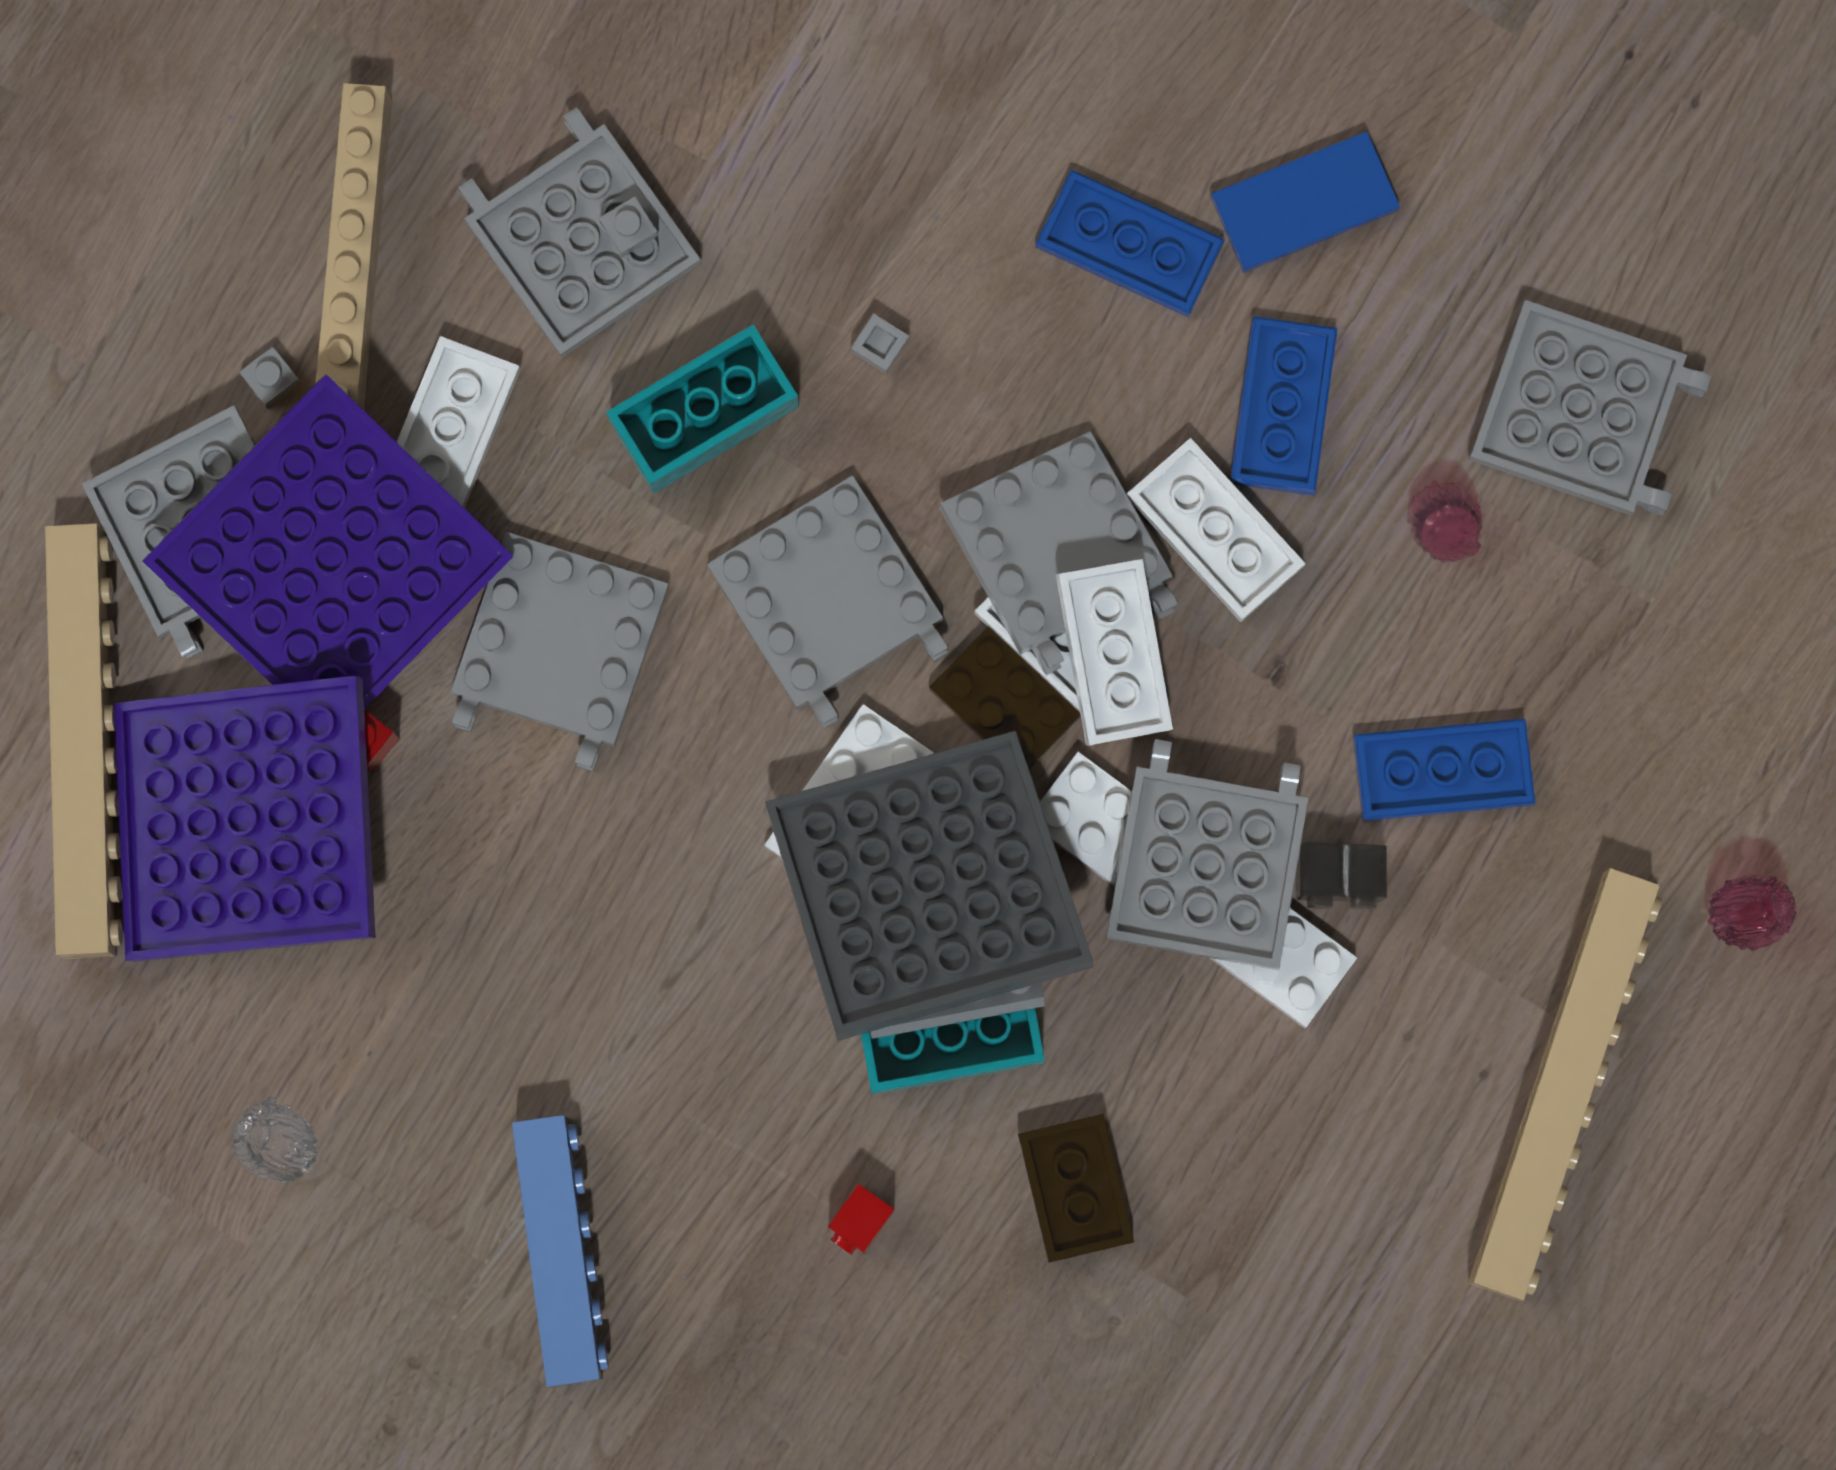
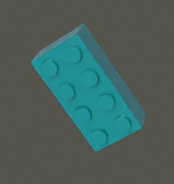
[606,325,799,495]
[861,1008,1045,1096]

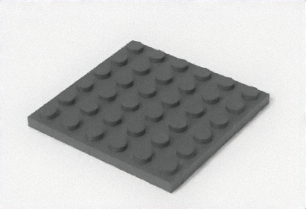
[765,731,1093,1041]

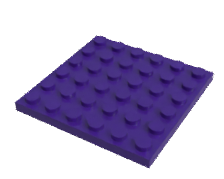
[142,374,514,709]
[114,675,376,962]

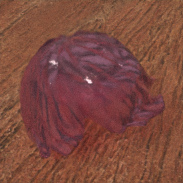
[1407,480,1483,563]
[1708,874,1797,951]

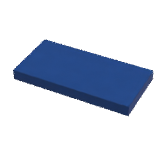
[1210,131,1400,273]
[1035,170,1225,318]
[1230,316,1338,496]
[1353,719,1536,822]

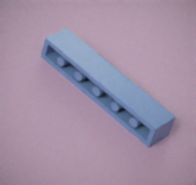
[512,1115,609,1387]

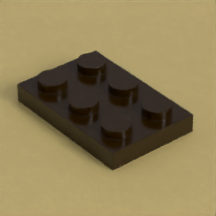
[929,626,1081,770]
[1018,1114,1134,1263]

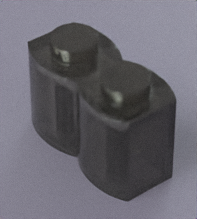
[1296,844,1387,909]

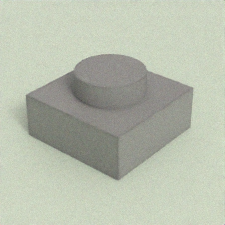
[599,196,658,257]
[850,313,909,375]
[239,347,301,408]

